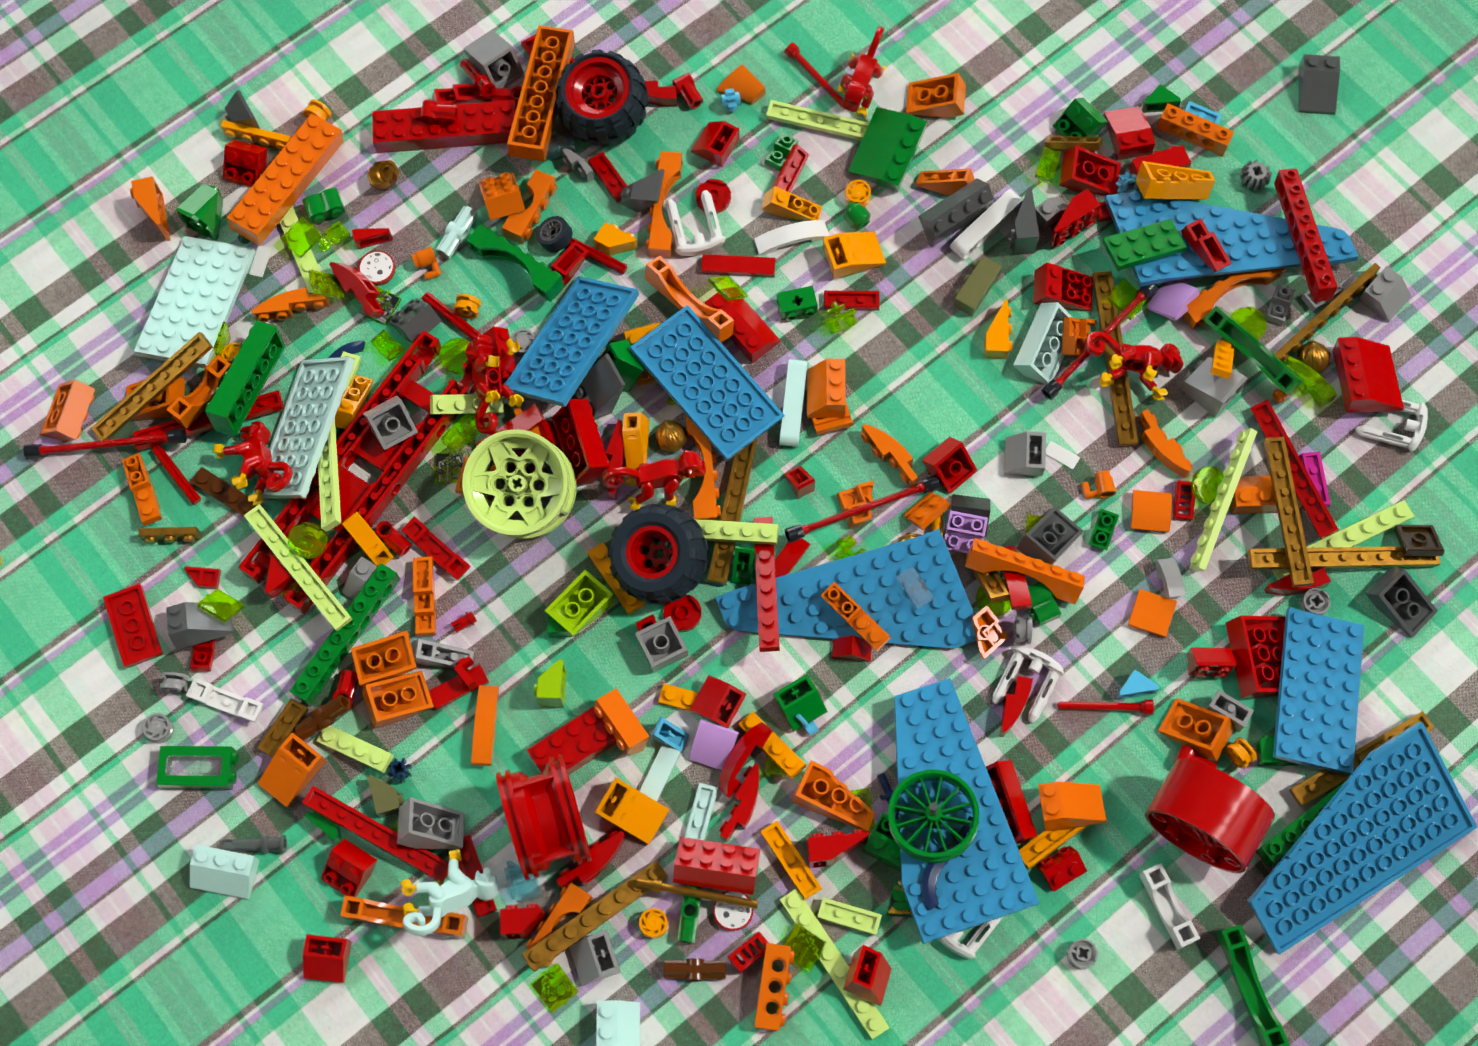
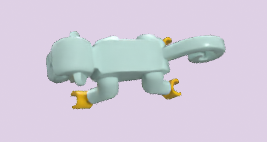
[401,849,498,936]

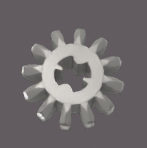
[1240,159,1272,191]

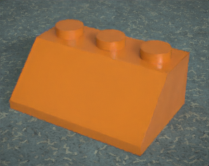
[807,359,846,418]
[40,379,95,442]
[1230,475,1277,514]
[594,688,650,755]

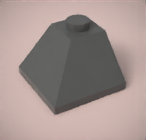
[224,90,260,129]
[620,169,665,213]

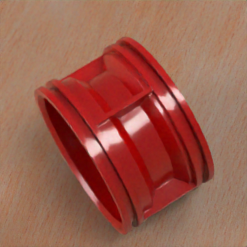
[496,754,592,881]

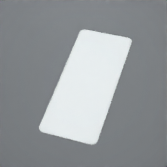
[249,246,272,277]
[1046,441,1080,469]

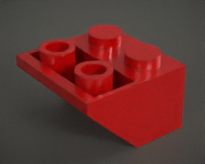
[691,121,740,167]
[222,140,268,187]
[1187,647,1236,679]
[689,675,747,728]
[320,838,377,897]
[500,904,546,939]
[303,934,352,983]
[843,945,892,1006]

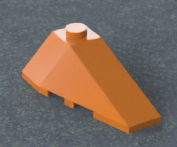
[790,760,875,832]

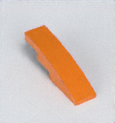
[413,556,436,637]
[471,685,499,766]

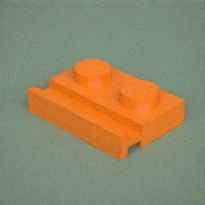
[811,404,853,435]
[904,492,950,530]

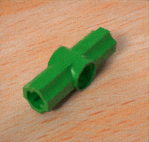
[677,884,702,944]

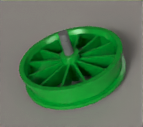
[888,769,979,863]

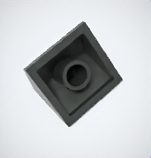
[950,494,990,536]

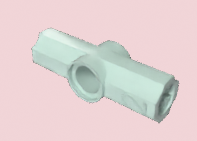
[436,206,478,259]

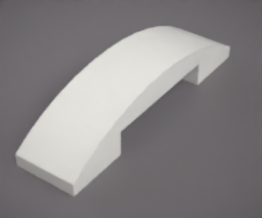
[754,220,829,256]
[186,678,264,722]

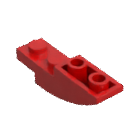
[329,262,385,318]
[719,763,759,843]
[557,830,625,889]

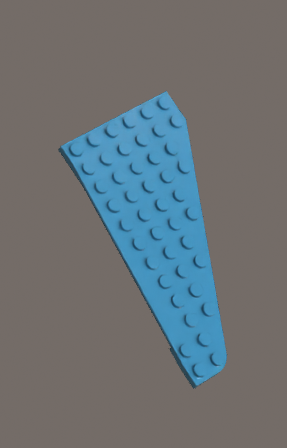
[1105,191,1359,287]
[715,529,977,649]

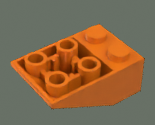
[478,172,525,220]
[257,732,327,808]

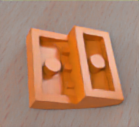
[1130,490,1172,532]

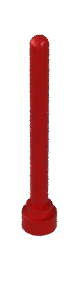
[784,42,843,107]
[1057,699,1154,715]

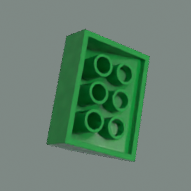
[848,107,927,193]

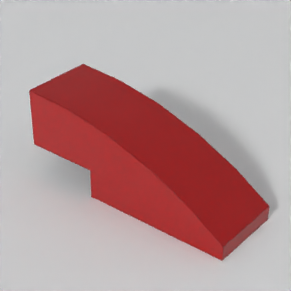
[645,81,677,107]
[432,84,491,105]
[1181,219,1232,272]
[551,241,589,299]
[1264,568,1331,595]
[1000,676,1033,737]

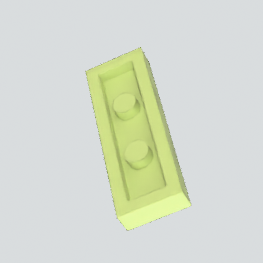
[817,897,882,936]

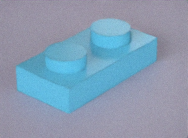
[1185,101,1222,124]

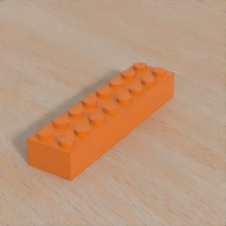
[507,25,575,162]
[227,113,344,246]

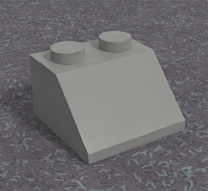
[1359,266,1411,323]
[363,396,418,450]
[635,616,688,673]

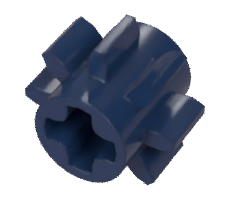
[387,758,412,783]

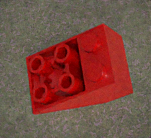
[1049,188,1101,249]
[1033,262,1093,311]
[807,829,869,868]

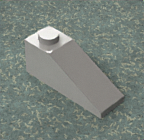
[411,639,474,670]

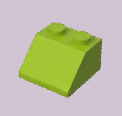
[533,659,567,708]

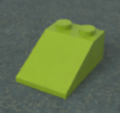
[545,570,615,637]

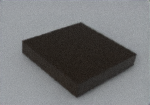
[1394,525,1445,556]

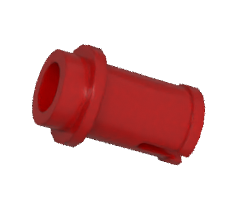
[451,611,477,633]

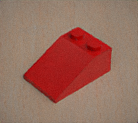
[1104,106,1156,160]
[1059,145,1121,196]

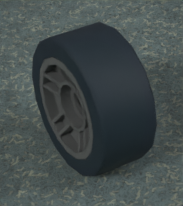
[536,216,573,252]

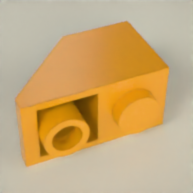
[594,222,637,255]

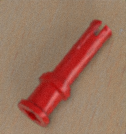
[460,58,496,97]

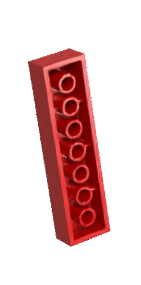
[372,100,517,153]

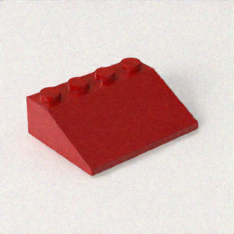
[1333,337,1404,413]
[1225,615,1285,698]

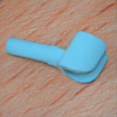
[796,714,819,735]

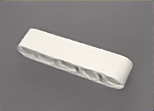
[950,189,1023,260]

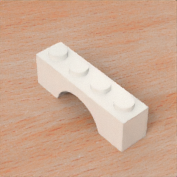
[1139,863,1200,950]

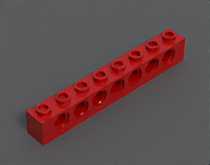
[1274,168,1338,302]

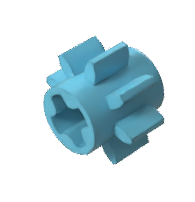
[721,88,741,112]
[1115,172,1138,193]

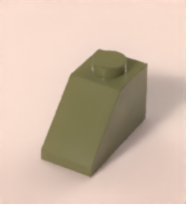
[367,775,405,818]

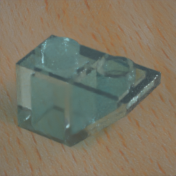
[546,130,577,161]
[504,861,542,904]

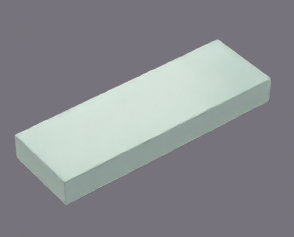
[640,744,681,802]
[684,783,719,840]

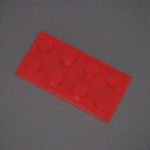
[103,583,164,668]

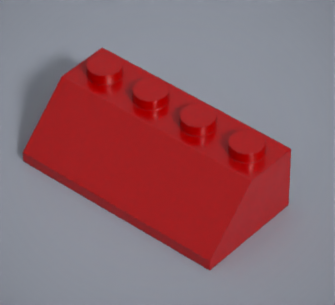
[705,288,781,363]
[986,760,1038,845]

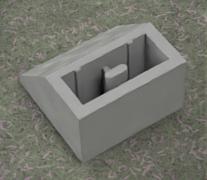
[1004,431,1046,476]
[569,930,621,986]

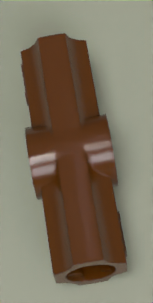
[295,695,351,740]
[663,958,726,981]

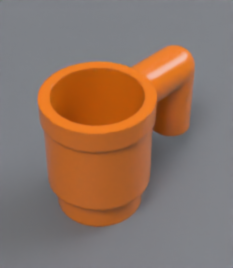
[412,246,441,280]
[1081,470,1117,499]

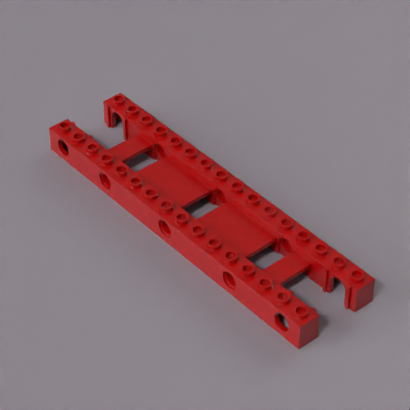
[238,330,476,615]

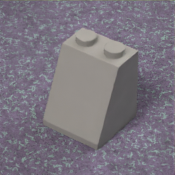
[463,30,525,88]
[1181,357,1248,418]

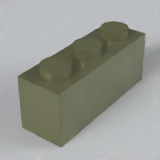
[953,256,1003,317]

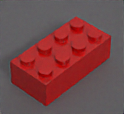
[552,398,609,484]
[527,706,616,775]
[673,837,761,895]

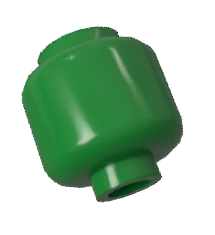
[843,202,871,230]

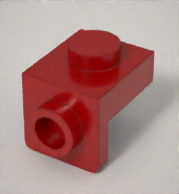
[454,656,477,690]

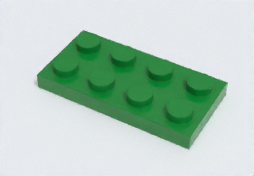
[1102,219,1187,271]

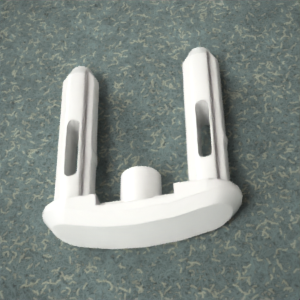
[666,190,726,256]
[1355,400,1428,452]
[992,646,1064,723]
[938,917,1003,959]

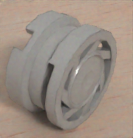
[510,329,536,358]
[1300,588,1331,615]
[1014,616,1033,644]
[159,672,190,694]
[142,713,174,743]
[1067,939,1098,970]

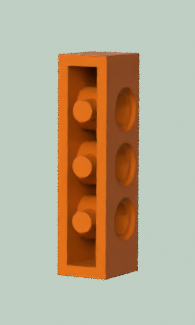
[1157,103,1234,157]
[755,943,795,1031]

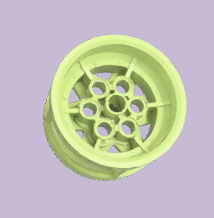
[462,429,577,539]

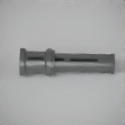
[223,835,287,854]

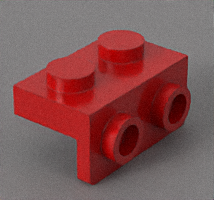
[1036,846,1087,892]

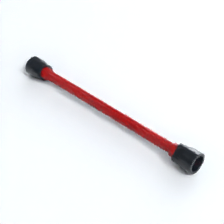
[1041,284,1158,400]
[23,428,187,460]
[784,475,940,543]

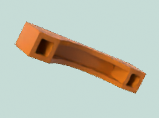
[646,151,683,258]
[645,256,734,342]
[1182,268,1286,330]
[686,415,721,521]
[965,538,1085,605]
[340,896,468,938]

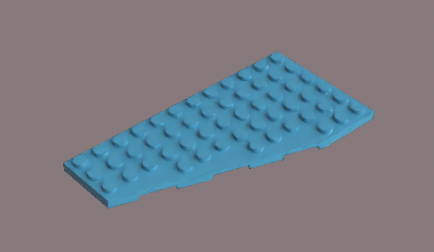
[894,678,1039,944]
[1247,722,1478,955]

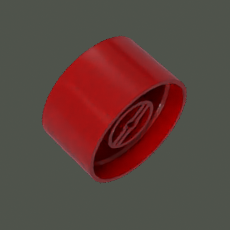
[1145,759,1275,873]

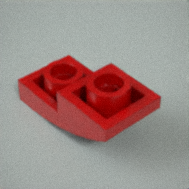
[190,639,216,672]

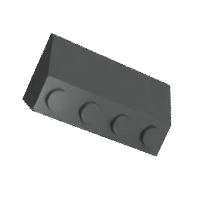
[918,178,994,247]

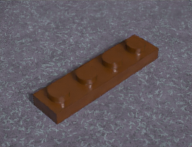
[190,467,264,518]

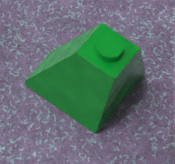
[176,184,223,241]

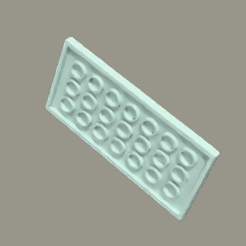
[134,236,255,368]
[253,357,355,499]

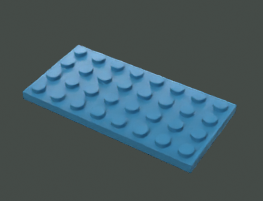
[505,276,639,407]
[630,305,785,462]
[1273,607,1364,776]

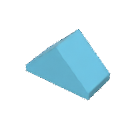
[1116,670,1159,700]
[652,717,689,752]

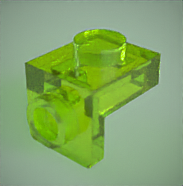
[371,330,404,362]

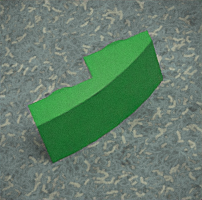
[764,133,798,171]
[1089,509,1119,551]

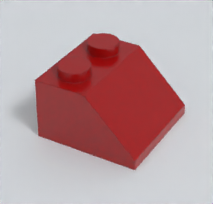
[922,437,978,494]

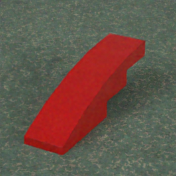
[605,419,624,500]
[1000,546,1032,610]

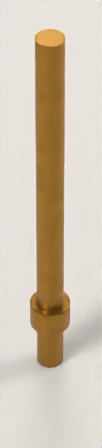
[636,878,758,909]

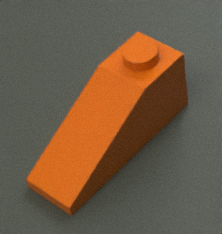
[916,168,975,196]

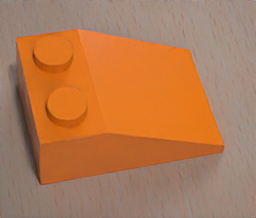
[906,73,966,118]
[130,176,171,241]
[126,376,185,421]
[351,631,417,688]
[362,670,434,729]
[1158,698,1235,762]
[1038,781,1107,831]

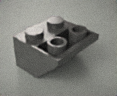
[389,298,442,344]

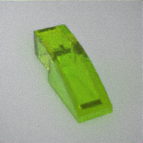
[1284,356,1337,408]
[441,413,489,455]

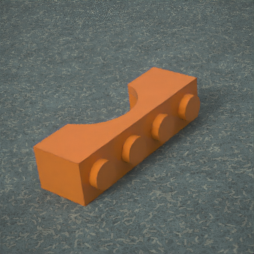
[502,169,557,244]
[167,354,231,429]
[525,883,593,968]

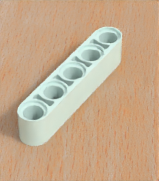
[779,359,808,447]

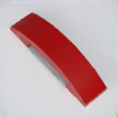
[401,516,471,581]
[719,722,773,798]

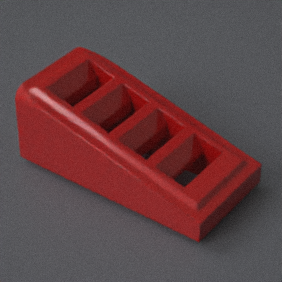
[352,228,393,249]
[1173,480,1197,520]
[728,931,769,974]

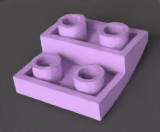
[1147,280,1200,321]
[944,510,988,555]
[689,719,739,771]

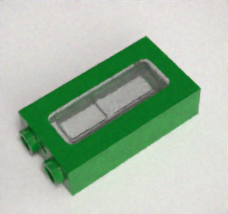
[156,746,239,790]

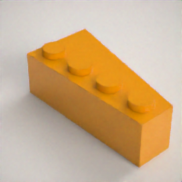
[1135,161,1215,200]

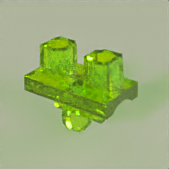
[1035,147,1061,183]
[822,301,857,335]
[834,535,866,560]

